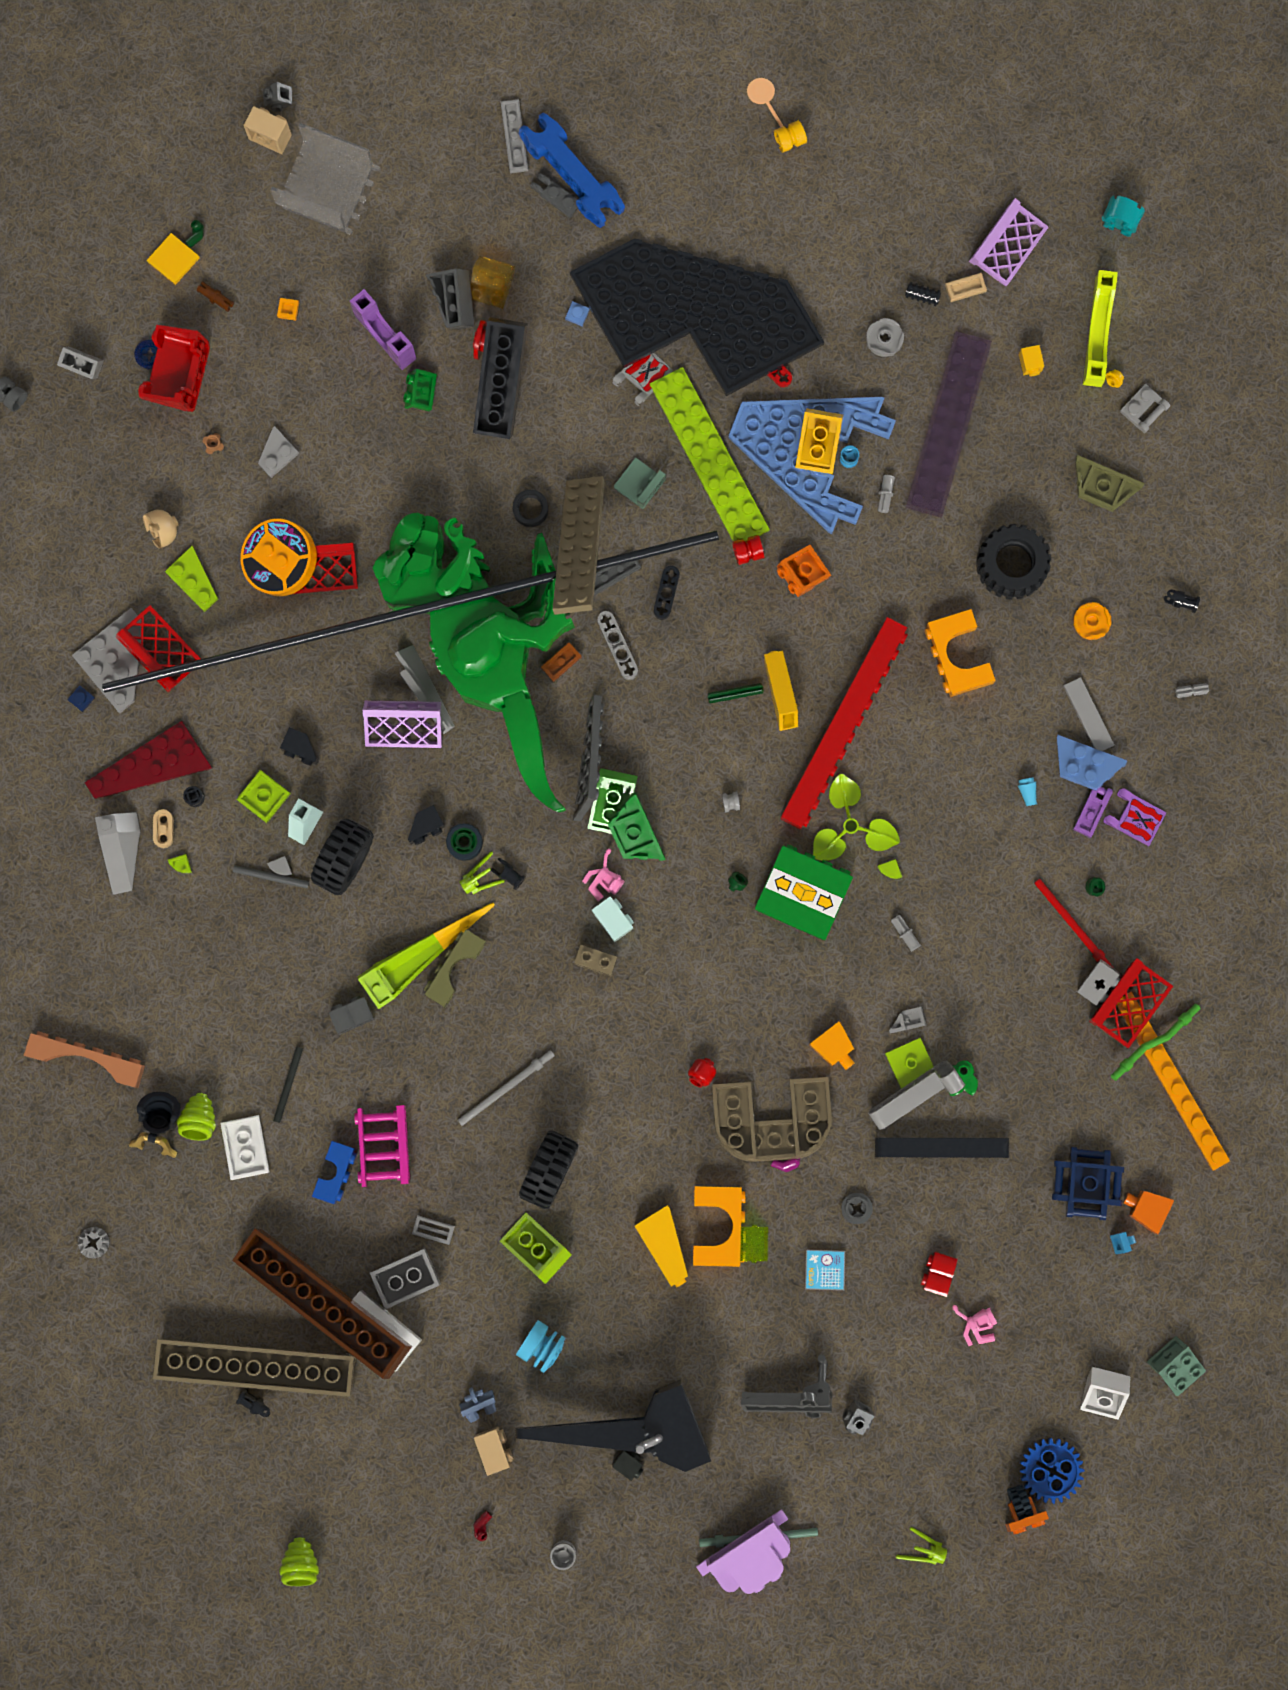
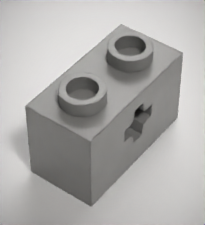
[57,346,104,379]
[1077,959,1120,1005]

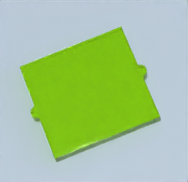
[740,1225,768,1263]

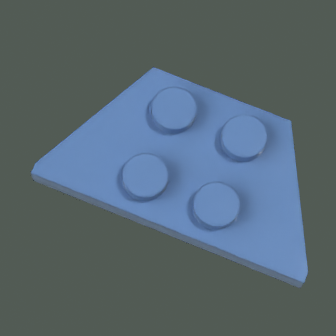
[1057,735,1127,791]

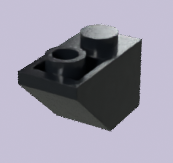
[280,727,319,766]
[408,805,445,845]

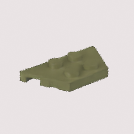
[1075,455,1145,512]

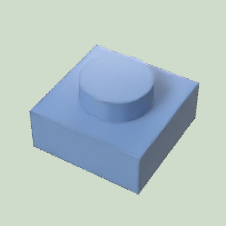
[565,301,590,327]

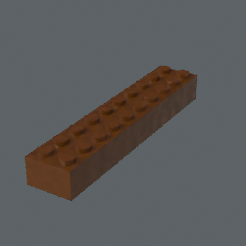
[232,1228,412,1379]

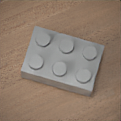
[370,1249,441,1309]

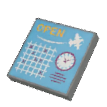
[805,1250,845,1290]

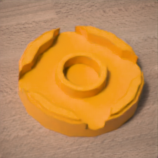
[1073,602,1111,640]

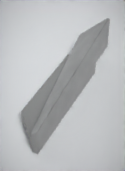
[395,645,455,734]

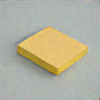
[147,233,200,285]

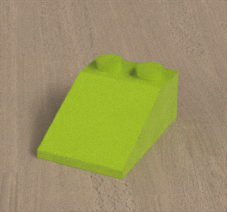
[500,1213,572,1284]

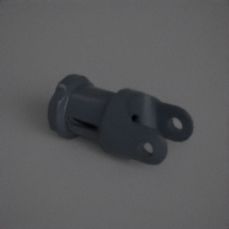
[1164,589,1200,613]
[491,858,526,890]
[236,1388,270,1417]

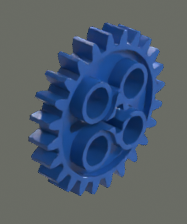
[1019,1437,1084,1504]

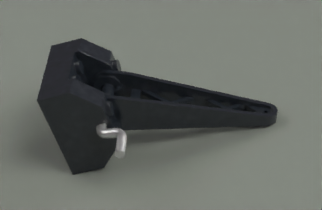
[515,1380,711,1472]

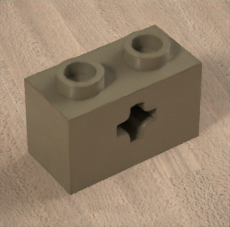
[574,945,617,977]

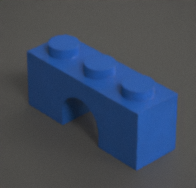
[312,1141,357,1204]

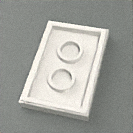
[220,1115,270,1180]

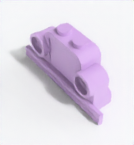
[696,1509,790,1594]

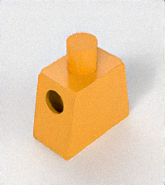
[809,1021,854,1070]

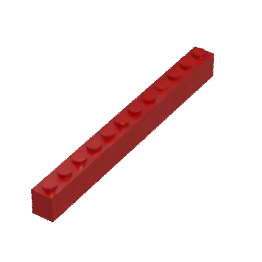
[781,617,908,830]

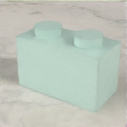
[592,896,634,942]

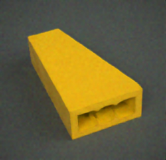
[764,651,798,731]
[635,1205,688,1288]

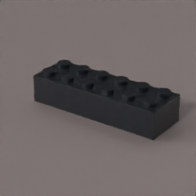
[473,317,528,439]

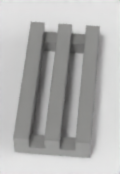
[412,1215,455,1245]

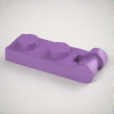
[1073,787,1113,838]

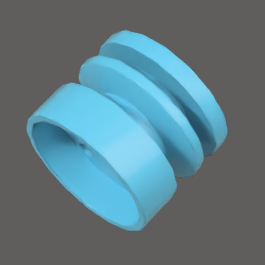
[516,1320,566,1373]

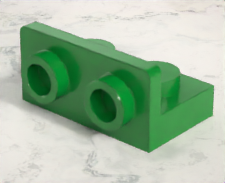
[403,369,437,412]

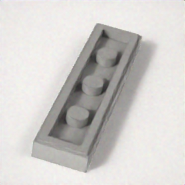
[500,99,528,173]
[1063,677,1114,751]

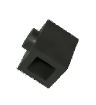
[612,1451,644,1481]

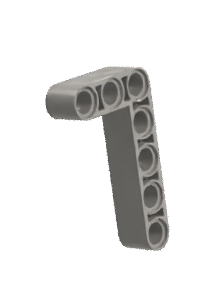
[868,1060,965,1130]

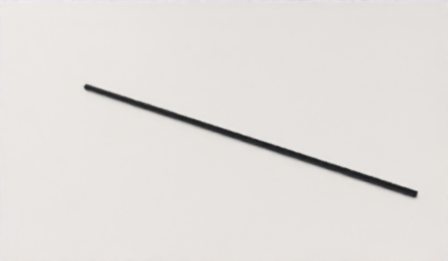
[102,530,719,693]

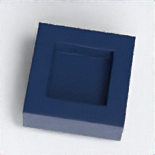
[67,685,95,712]

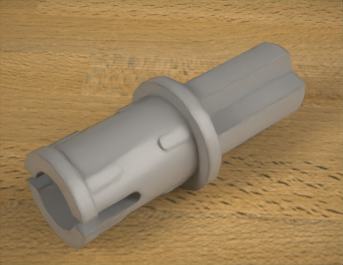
[878,475,895,513]
[891,915,921,952]

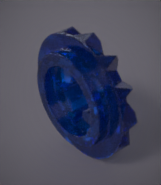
[134,340,157,370]

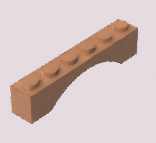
[24,1031,145,1088]

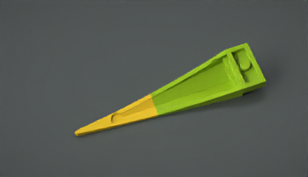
[357,903,494,1009]

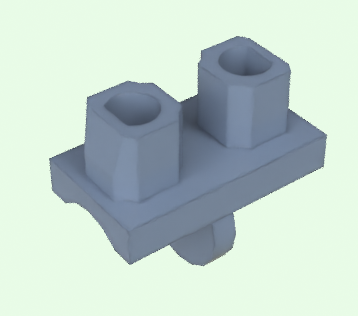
[459,1387,496,1423]

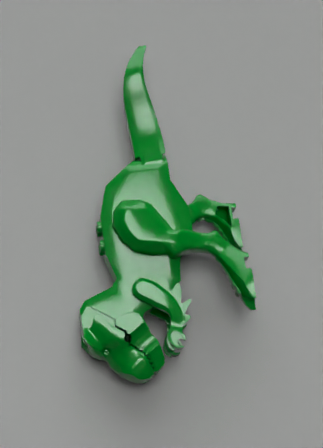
[372,513,575,813]

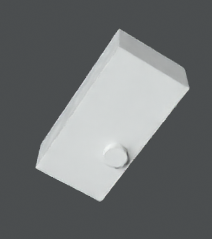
[353,1290,422,1372]

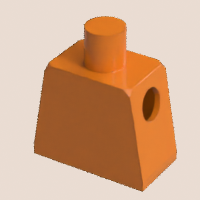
[1123,1191,1174,1234]

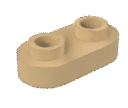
[153,809,174,848]

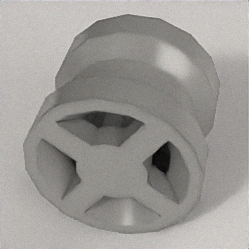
[722,791,740,813]

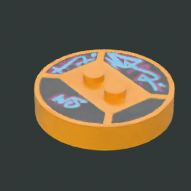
[240,519,317,596]

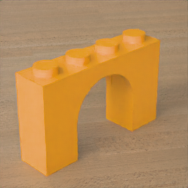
[925,609,996,697]
[693,1186,745,1267]

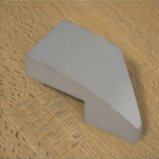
[889,1007,926,1034]

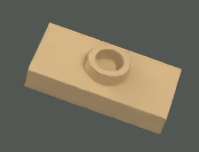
[945,273,987,302]

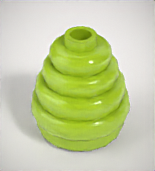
[177,1093,216,1141]
[279,1537,319,1586]

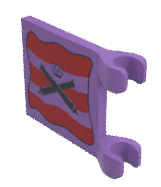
[1103,788,1166,846]

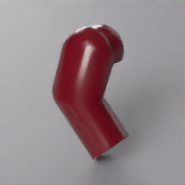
[473,1510,492,1542]

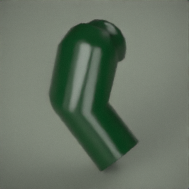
[185,220,204,248]

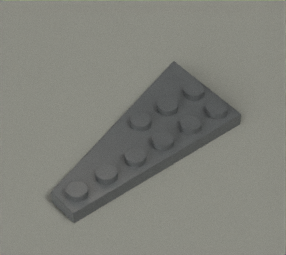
[573,695,604,822]

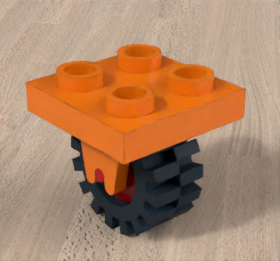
[1005,1484,1049,1534]

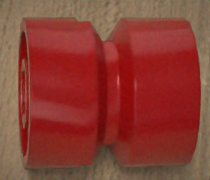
[732,535,764,565]

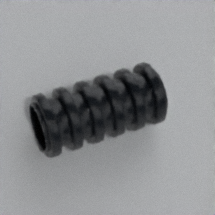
[905,281,941,307]

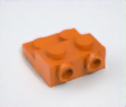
[777,545,831,597]

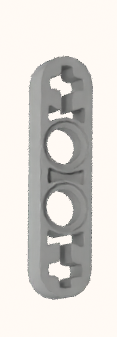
[597,611,638,680]

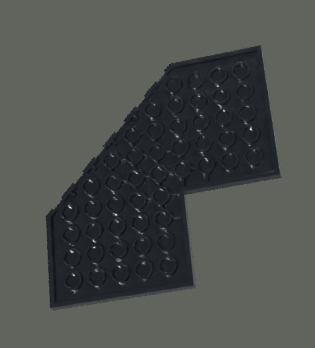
[570,238,824,396]

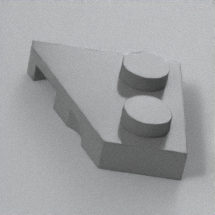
[258,426,299,478]

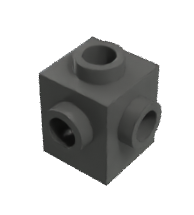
[263,82,292,112]
[842,1400,874,1436]

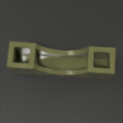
[424,929,486,1008]

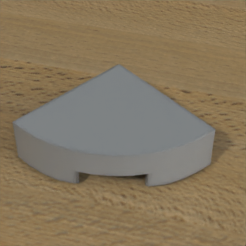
[267,856,292,876]

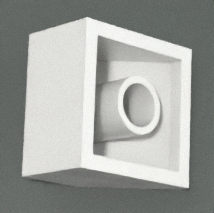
[1080,1367,1130,1419]

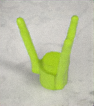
[459,852,505,895]
[896,1527,947,1565]

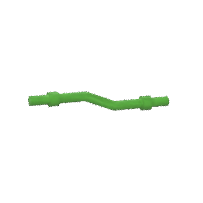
[1111,1004,1200,1081]

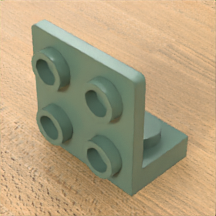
[614,458,666,509]
[1147,1336,1206,1396]

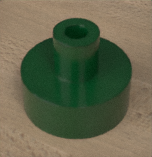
[728,871,748,892]

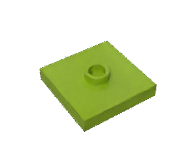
[236,770,291,823]
[885,1038,934,1089]

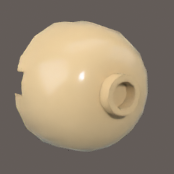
[143,510,178,549]

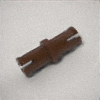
[197,281,234,312]

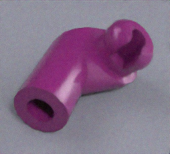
[771,1158,800,1172]

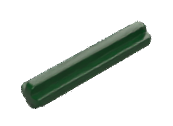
[707,683,764,703]

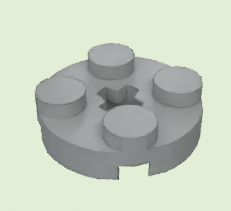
[866,318,904,357]

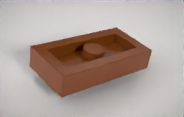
[541,643,582,682]

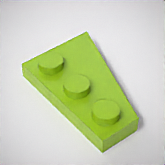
[165,546,218,612]

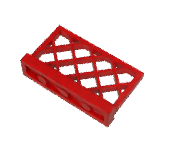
[293,543,358,594]
[116,605,201,693]
[1089,958,1173,1049]

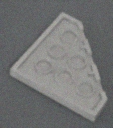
[72,608,141,713]

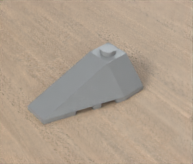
[95,812,140,895]

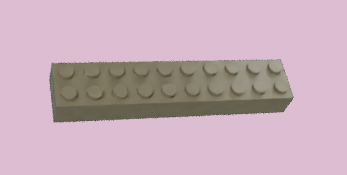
[153,1338,356,1397]

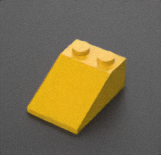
[795,408,844,474]

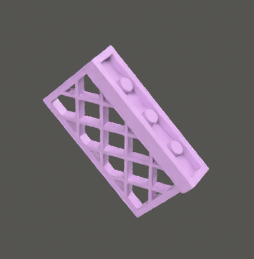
[969,198,1048,286]
[363,700,442,748]

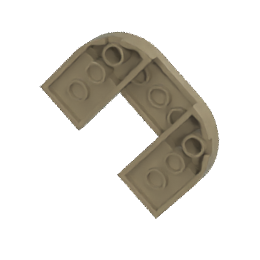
[712,1077,832,1162]

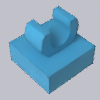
[1110,1232,1136,1254]

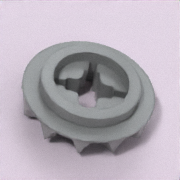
[77,1227,109,1259]

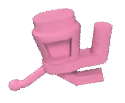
[582,848,625,902]
[952,1305,997,1346]

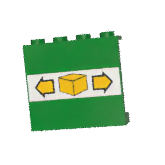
[754,844,853,941]

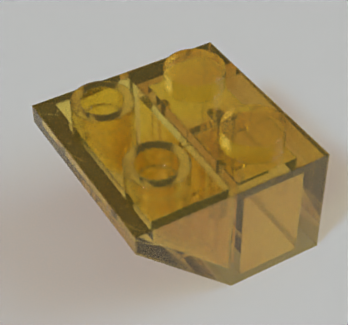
[470,256,515,309]

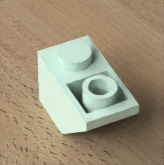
[288,798,323,845]

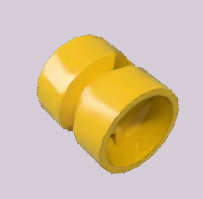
[774,120,807,153]

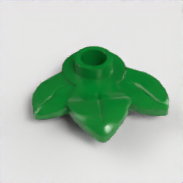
[949,1060,978,1096]

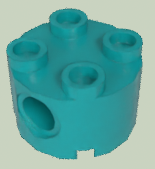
[1101,196,1145,237]

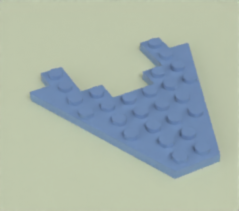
[728,397,896,534]

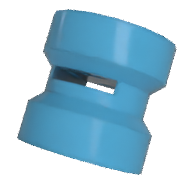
[840,445,859,468]

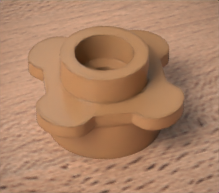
[203,433,224,454]

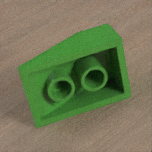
[588,768,638,834]

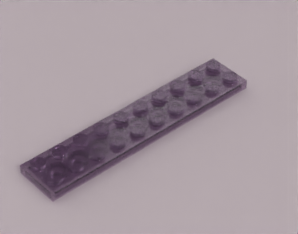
[906,331,992,518]

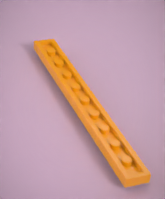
[1116,992,1230,1171]

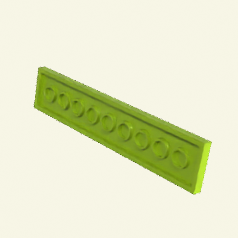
[650,367,770,541]

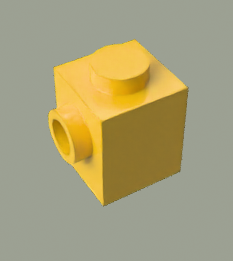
[1019,345,1044,376]

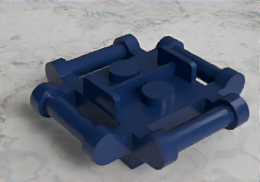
[1052,1147,1124,1220]

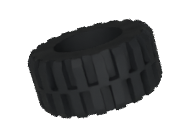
[976,524,1051,600]
[311,819,374,895]
[519,1131,579,1209]

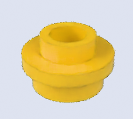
[1105,370,1124,388]

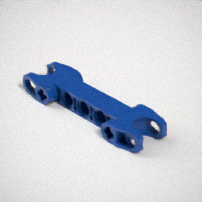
[519,113,625,228]

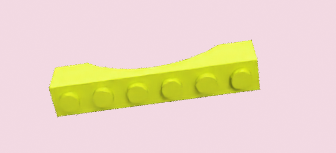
[1083,270,1118,387]

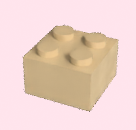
[244,106,292,154]
[474,1426,514,1476]

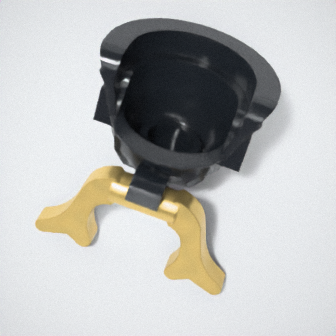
[129,1092,181,1158]

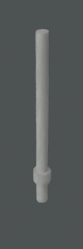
[458,1050,555,1126]

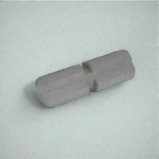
[1175,683,1209,698]

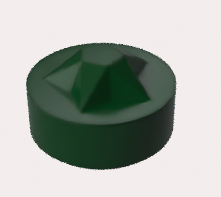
[1085,877,1106,897]

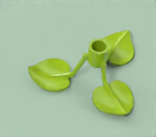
[813,774,900,861]

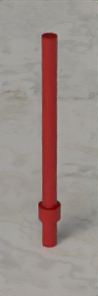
[1034,879,1114,968]

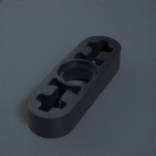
[654,566,680,620]

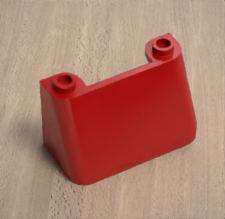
[138,325,210,412]

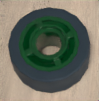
[446,823,483,861]

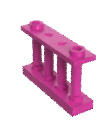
[354,1105,410,1187]

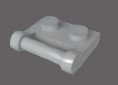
[1120,384,1170,433]

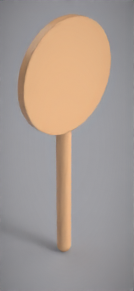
[747,78,783,127]

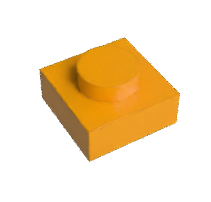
[277,298,299,321]

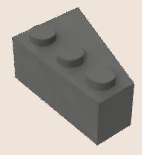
[426,268,474,330]

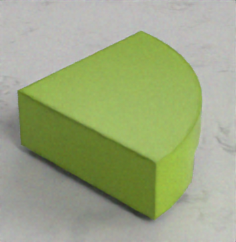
[168,854,192,873]
[877,859,902,879]

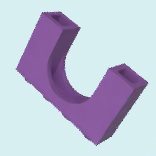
[350,289,416,370]

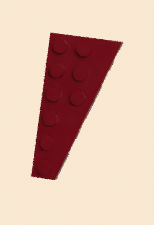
[85,721,213,799]

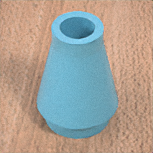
[1018,777,1037,806]

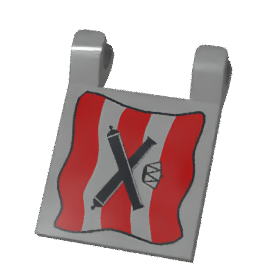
[612,353,673,406]

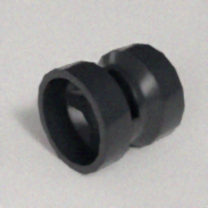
[183,786,205,807]

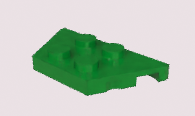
[608,793,665,861]

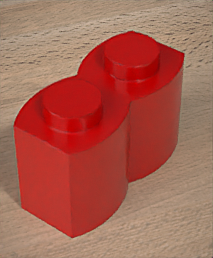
[921,1252,958,1297]

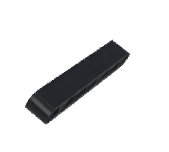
[875,1138,1009,1158]

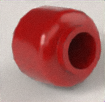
[688,1058,716,1088]

